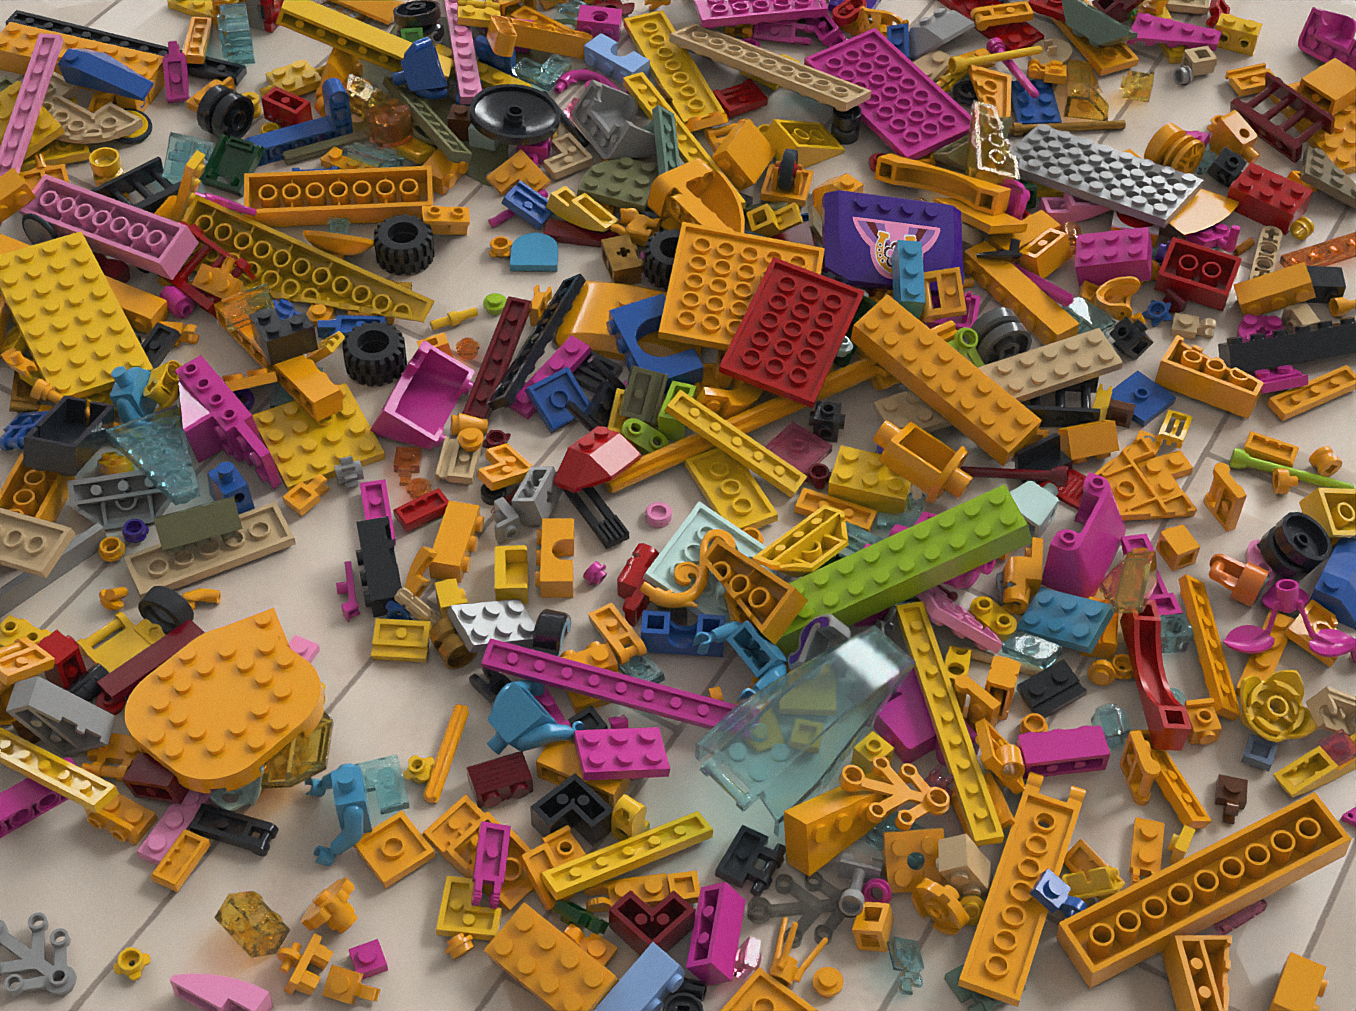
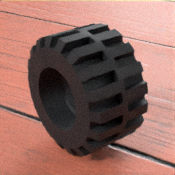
[373,214,435,275]
[643,229,680,291]
[342,321,407,386]

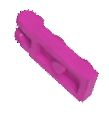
[752,20,814,45]
[471,821,511,909]

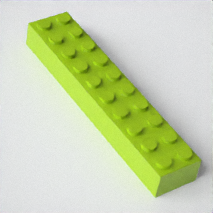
[776,484,1033,655]

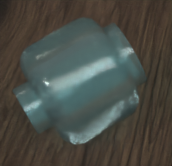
[1091,703,1132,748]

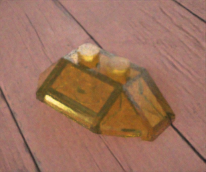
[261,711,334,789]

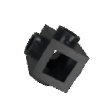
[1206,147,1247,188]
[1109,317,1154,360]
[808,401,845,442]

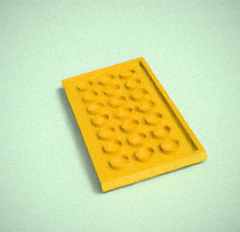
[0,231,153,404]

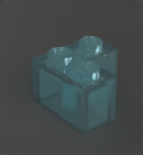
[162,132,214,182]

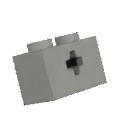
[511,466,564,525]

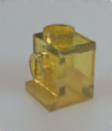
[1120,70,1155,102]

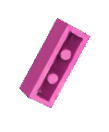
[1015,725,1110,779]
[686,882,746,986]

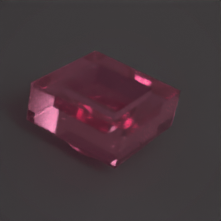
[1317,728,1356,766]
[733,936,762,979]

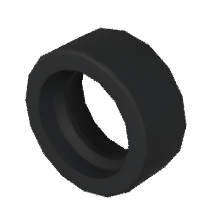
[138,586,194,634]

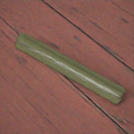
[283,130,370,165]

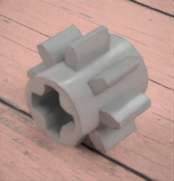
[334,456,364,488]

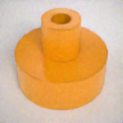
[1272,469,1298,494]

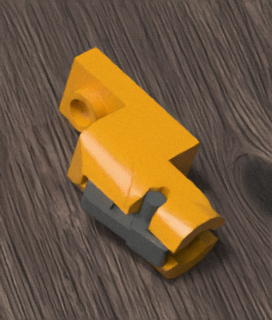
[995,537,1043,615]

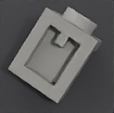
[493,497,521,544]

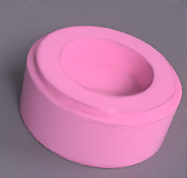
[645,502,672,528]

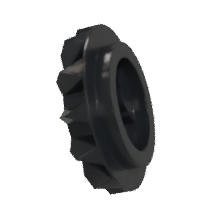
[952,81,979,106]

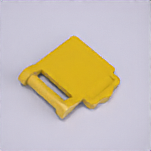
[76,611,166,673]

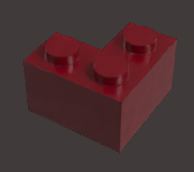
[609,890,696,956]

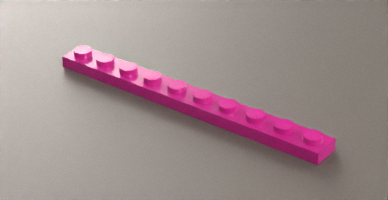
[481,638,762,741]

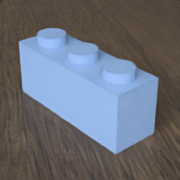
[593,942,686,1011]

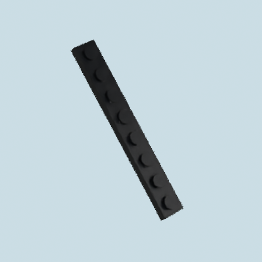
[487,273,586,411]

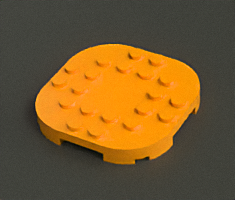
[124,625,325,794]

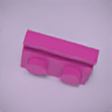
[1249,365,1308,394]

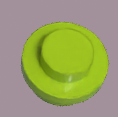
[483,293,507,315]

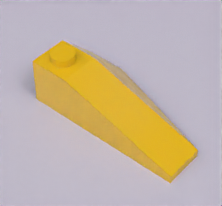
[1299,488,1356,538]

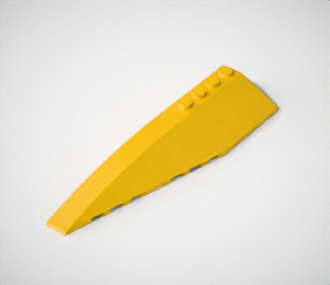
[182,195,435,323]

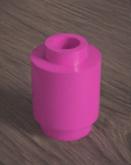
[159,285,194,319]

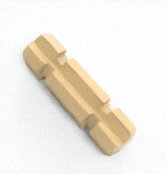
[394,587,442,628]

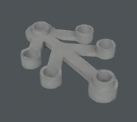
[0,912,77,996]

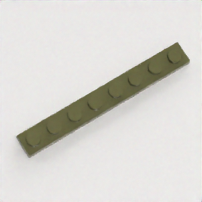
[382,76,472,163]

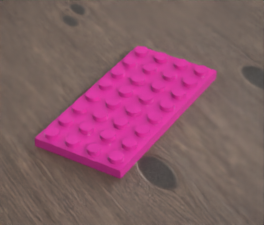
[804,28,980,160]

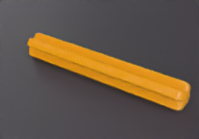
[423,704,469,804]

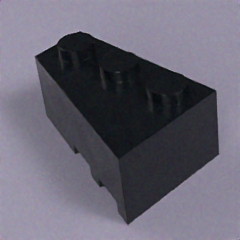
[355,516,402,618]

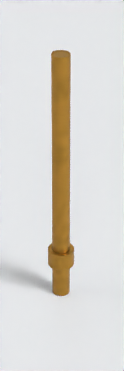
[1008,120,1126,136]

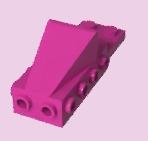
[175,355,282,489]

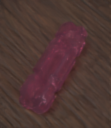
[1213,899,1267,935]

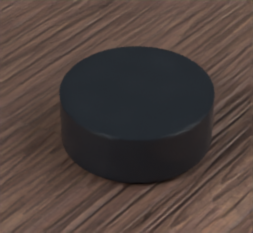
[481,484,507,505]

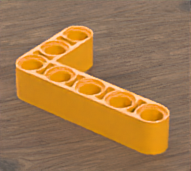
[486,15,593,59]

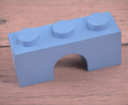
[584,33,650,84]

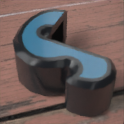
[532,609,571,657]

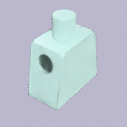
[1010,481,1059,538]

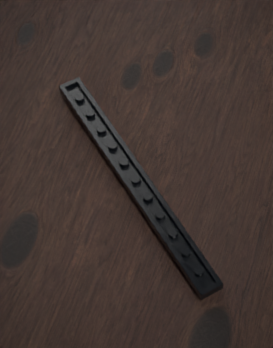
[5,10,247,86]

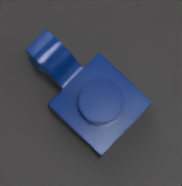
[1030,869,1087,918]

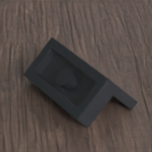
[1014,432,1072,485]

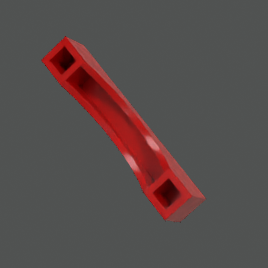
[1120,599,1192,751]

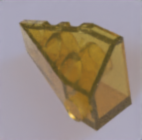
[1064,59,1109,121]
[1099,547,1158,613]

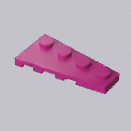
[1127,12,1222,51]

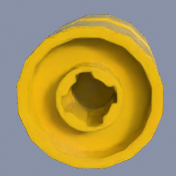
[89,147,124,187]

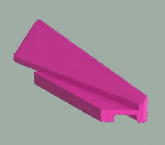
[802,15,848,47]

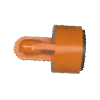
[1209,554,1270,607]

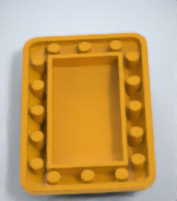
[555,280,703,361]

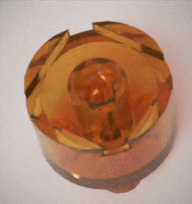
[366,98,415,148]

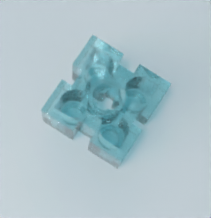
[217,2,255,65]

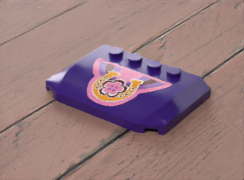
[822,190,964,296]

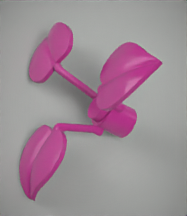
[1223,577,1356,657]

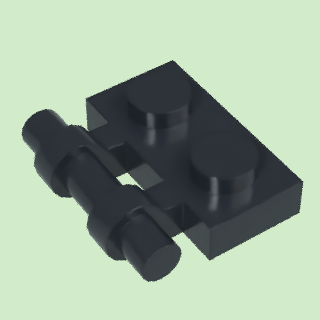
[715,824,786,897]

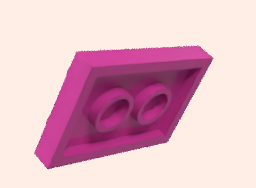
[573,727,670,781]

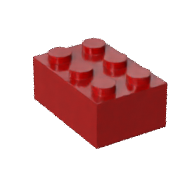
[1227,162,1313,235]
[1154,237,1242,311]

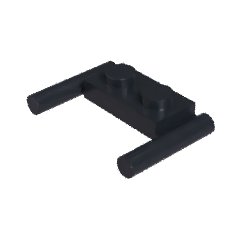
[564,355,626,432]

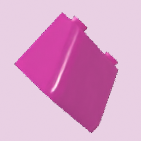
[1298,7,1356,71]
[370,340,475,450]
[1041,472,1126,598]

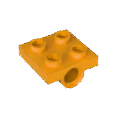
[975,718,1025,795]

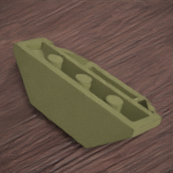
[933,117,1012,172]

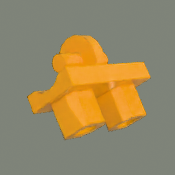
[277,933,334,995]

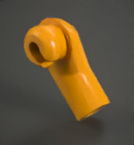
[182,588,221,610]

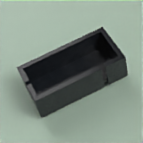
[23,395,114,476]

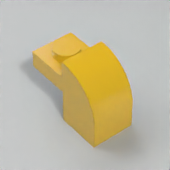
[746,202,803,238]

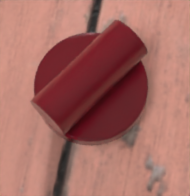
[1162,287,1188,313]

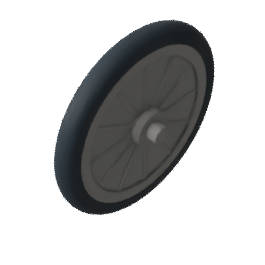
[22,213,59,245]

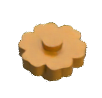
[301,877,358,934]

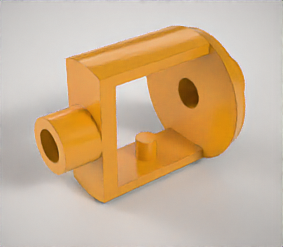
[872,420,973,504]

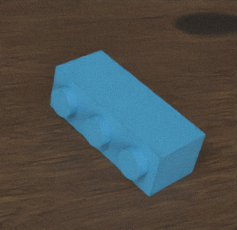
[891,240,926,319]

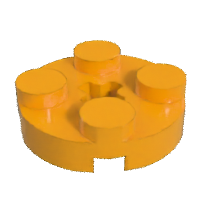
[911,878,970,936]

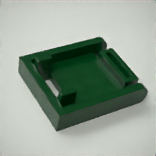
[199,134,264,197]

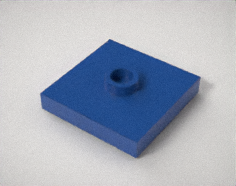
[525,366,590,433]
[1111,370,1176,427]

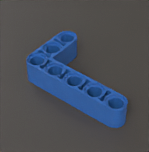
[245,78,353,167]

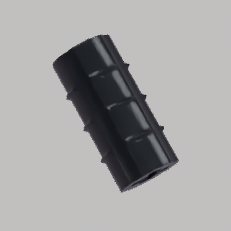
[64,663,109,702]

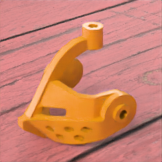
[858,6,910,36]
[1089,276,1146,324]

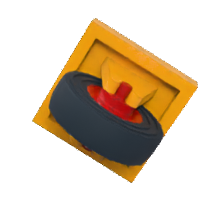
[760,149,814,207]

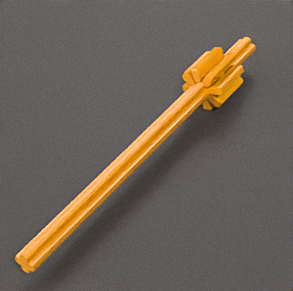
[605,320,957,494]

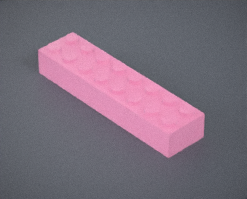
[18,174,199,280]

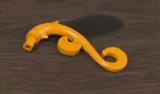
[640,529,736,608]

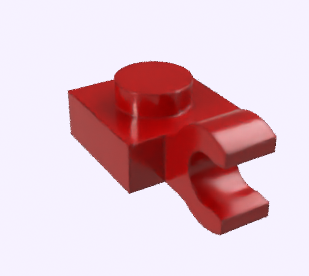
[1206,0,1230,29]

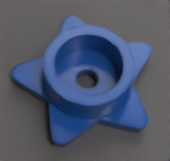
[1142,300,1172,327]

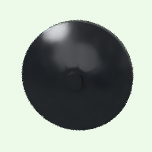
[470,84,560,145]

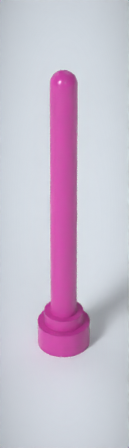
[986,38,1039,98]

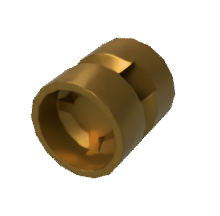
[429,617,477,669]

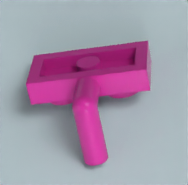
[1186,223,1241,253]

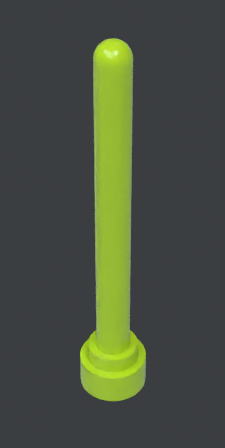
[1229,448,1354,489]

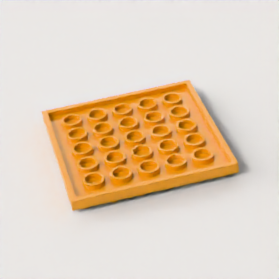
[658,222,825,351]

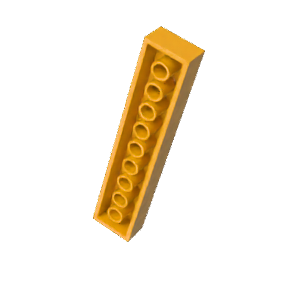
[1056,792,1352,989]

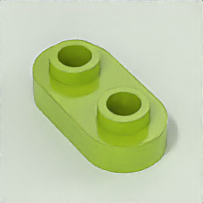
[620,418,669,455]

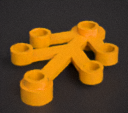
[839,756,950,831]

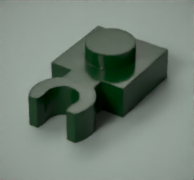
[552,899,609,934]

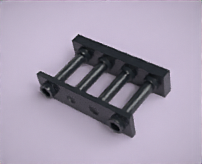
[90,156,181,214]
[1024,377,1101,428]

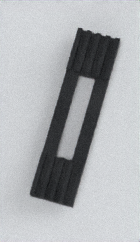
[556,472,629,549]

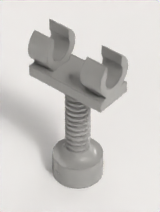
[837,851,883,916]

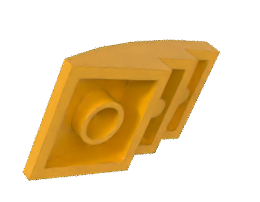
[422,794,534,912]

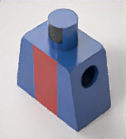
[207,462,255,514]

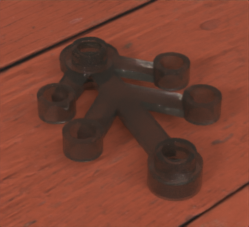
[747,871,856,949]

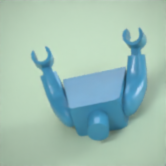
[110,366,179,445]
[693,620,788,711]
[487,680,584,755]
[305,763,372,866]

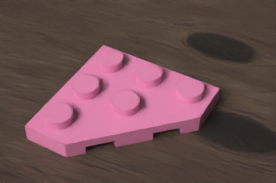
[916,586,1003,654]

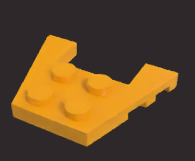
[1095,435,1197,521]

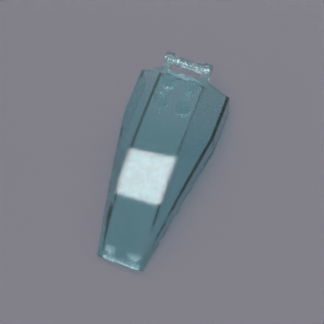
[695,625,916,837]

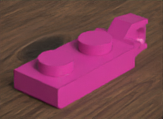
[163,41,190,103]

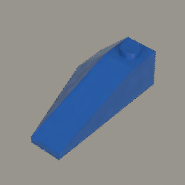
[1309,537,1356,630]

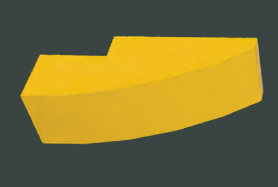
[546,186,619,232]

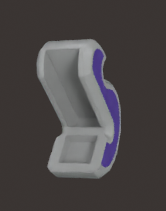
[788,614,851,681]

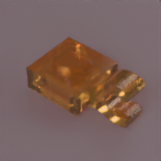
[393,447,423,486]

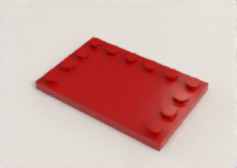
[718,257,865,408]

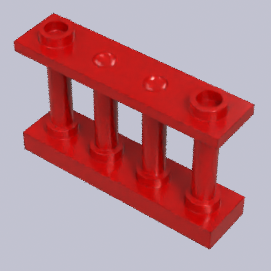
[156,220,256,319]

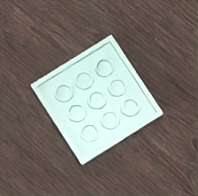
[643,501,779,624]

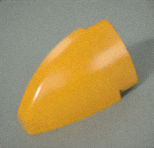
[647,158,745,233]

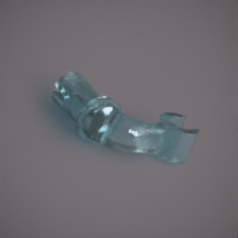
[876,491,926,529]

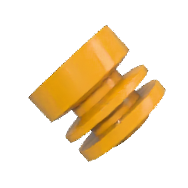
[1144,123,1205,174]

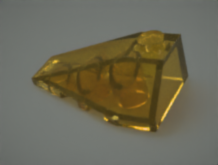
[965,100,1019,185]

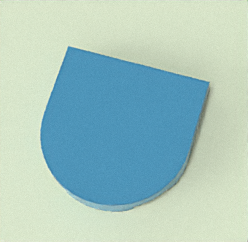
[510,233,558,271]

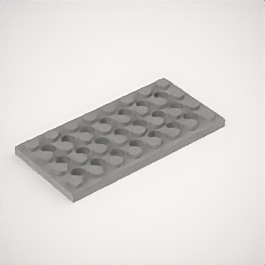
[997,124,1204,228]

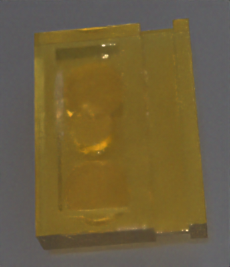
[221,282,275,332]

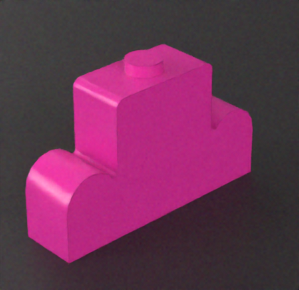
[874,661,979,767]

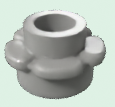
[1173,64,1193,86]

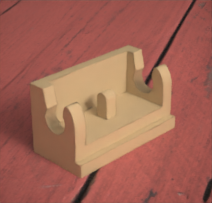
[1306,686,1356,737]

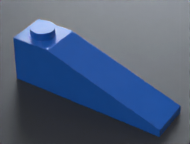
[58,48,154,101]

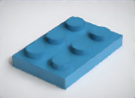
[1016,587,1115,654]

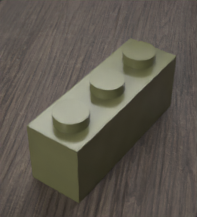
[153,496,243,554]

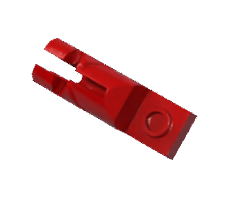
[617,543,659,627]

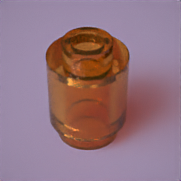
[1059,221,1082,255]

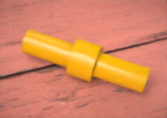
[430,307,478,330]

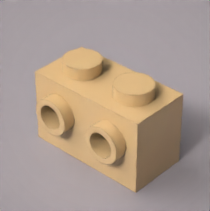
[936,834,991,897]

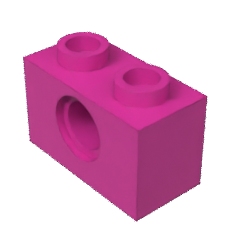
[577,5,623,42]

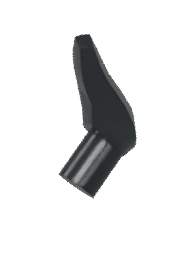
[977,239,1023,259]

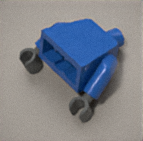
[392,31,457,100]

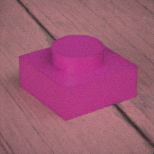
[348,939,388,980]

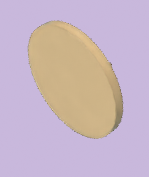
[1029,38,1072,64]

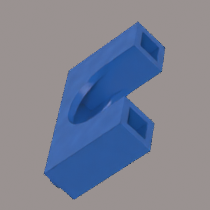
[606,293,704,394]

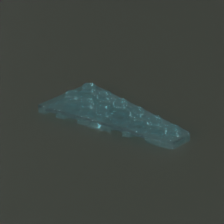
[106,404,200,506]

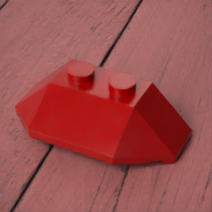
[553,426,641,493]

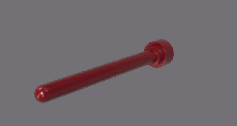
[960,466,1068,487]

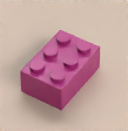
[1075,227,1153,288]

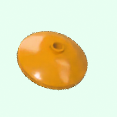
[303,230,374,260]

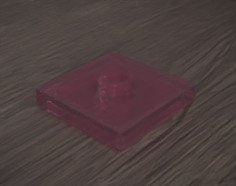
[765,421,833,474]

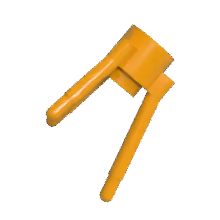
[769,917,828,987]

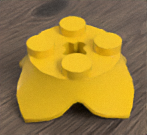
[1240,670,1318,743]

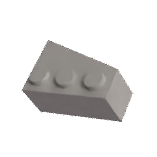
[6,676,116,757]

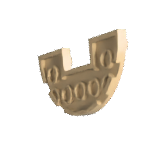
[42,71,143,144]

